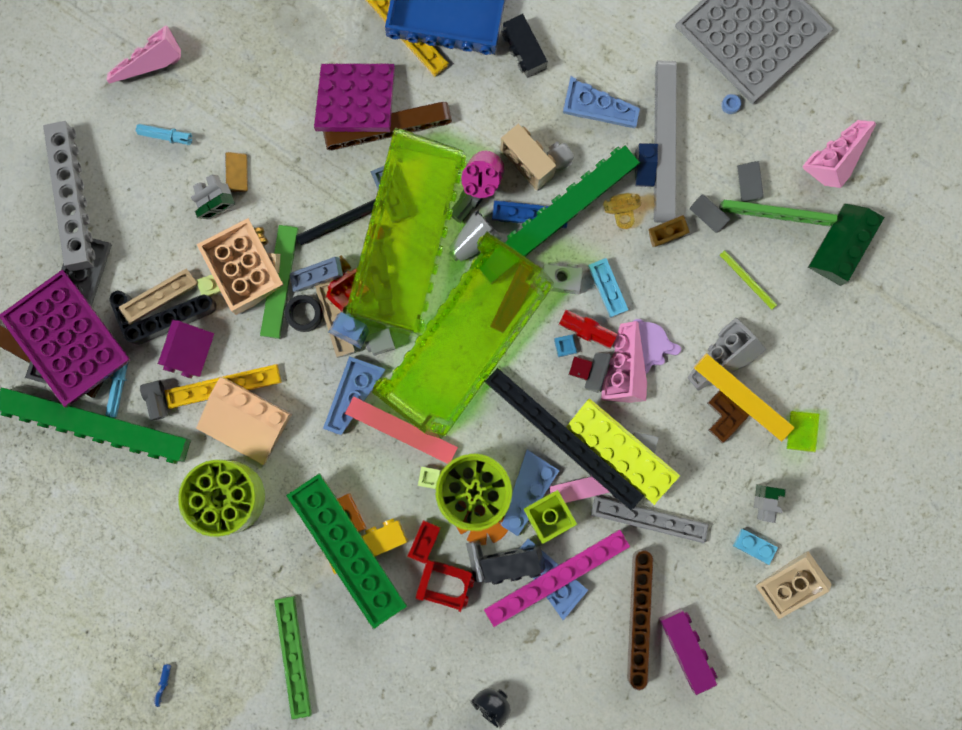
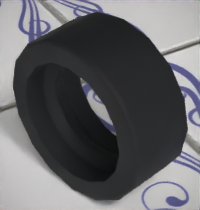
[284,295,323,332]

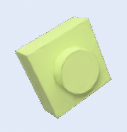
[196,274,221,297]
[418,467,441,489]

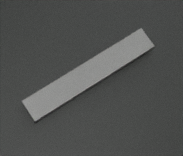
[590,496,709,543]

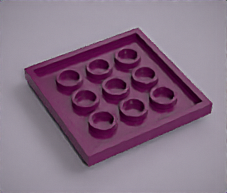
[314,64,395,132]

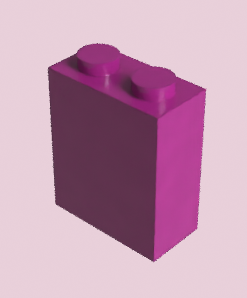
[157,320,215,379]

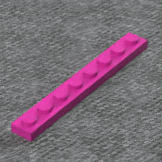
[484,529,630,627]

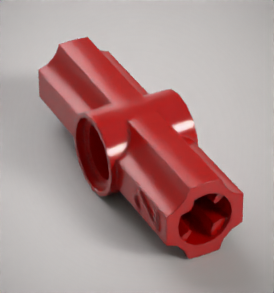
[558,310,617,349]

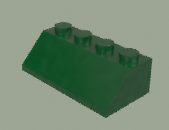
[808,203,885,286]

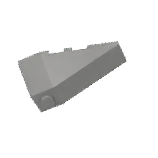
[687,318,766,391]

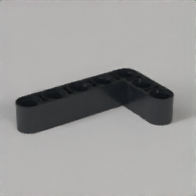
[109,290,217,345]

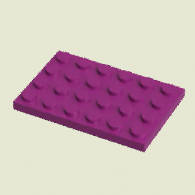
[0,269,131,408]

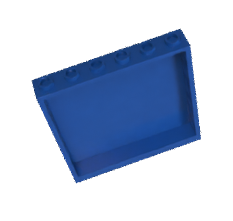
[385,0,505,55]

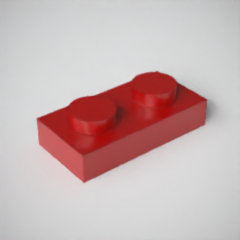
[407,520,441,564]

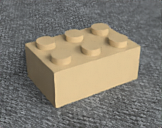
[500,123,556,191]

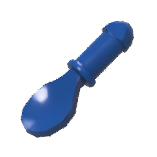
[154,664,171,707]

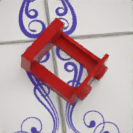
[415,559,475,612]

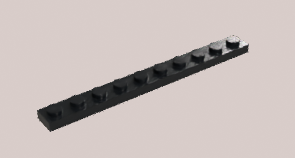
[485,368,644,511]

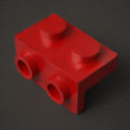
[326,268,370,312]

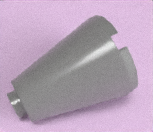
[449,210,502,262]

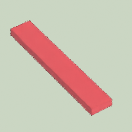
[345,396,458,464]

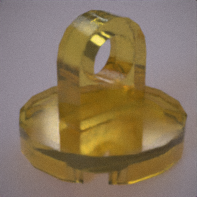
[603,193,642,229]

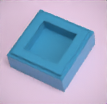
[554,334,577,357]

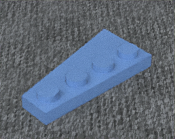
[563,76,640,129]
[323,356,386,435]
[501,450,559,536]
[519,539,588,620]

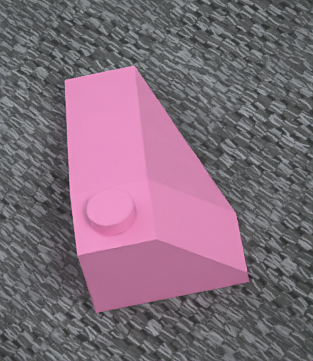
[803,120,876,188]
[601,321,647,403]

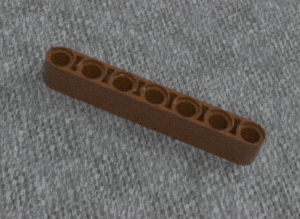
[323,102,452,150]
[627,549,653,690]

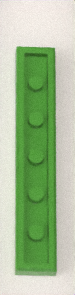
[719,199,837,226]
[260,225,299,339]
[274,596,312,720]

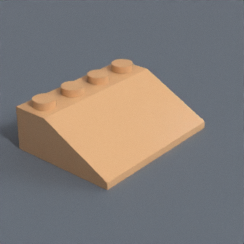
[196,218,283,315]
[196,377,292,465]

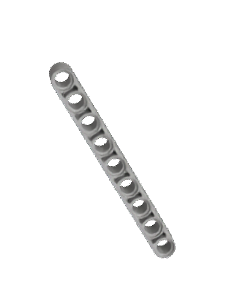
[654,61,676,223]

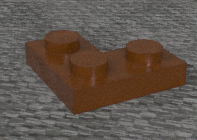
[707,390,750,443]

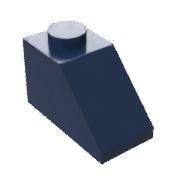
[635,143,658,187]

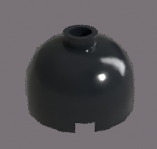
[470,688,511,729]

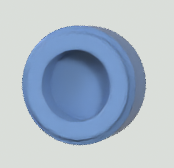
[721,94,741,114]

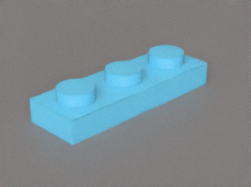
[588,258,628,318]

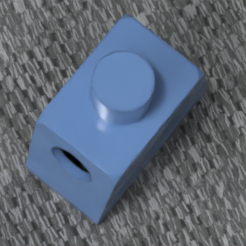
[328,312,370,349]

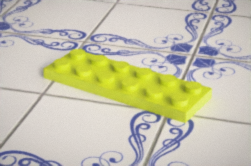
[566,398,680,505]

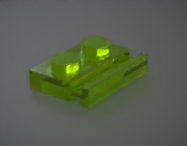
[787,411,820,453]

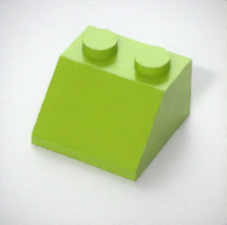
[523,490,577,544]

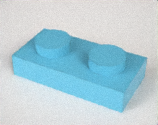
[733,529,778,565]

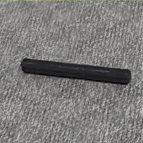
[296,197,384,245]

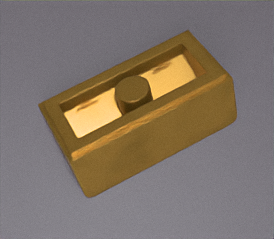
[225,152,248,192]
[648,215,690,247]

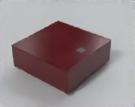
[568,356,592,381]

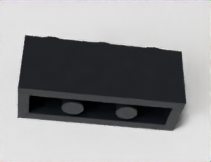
[501,14,548,78]
[480,545,546,585]

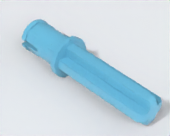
[136,124,192,145]
[106,363,128,417]

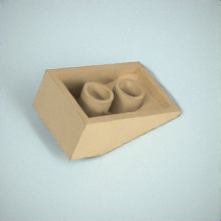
[756,551,832,619]

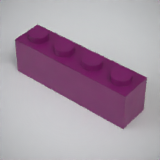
[659,608,718,695]

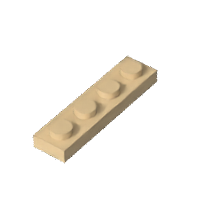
[119,268,197,325]
[315,280,355,358]

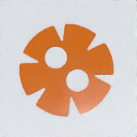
[457,496,508,545]

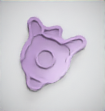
[634,319,681,374]

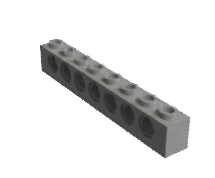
[43,121,95,272]

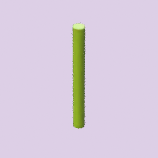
[719,250,777,310]

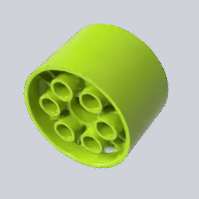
[435,454,512,531]
[178,460,265,537]

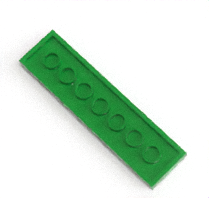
[286,473,407,630]

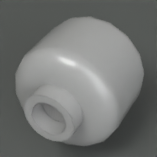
[546,142,574,171]

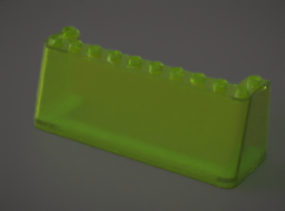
[347,128,467,338]
[372,232,554,439]

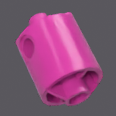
[461,150,505,198]

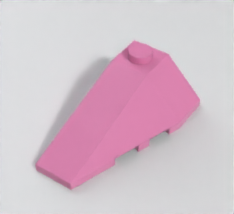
[107,25,181,84]

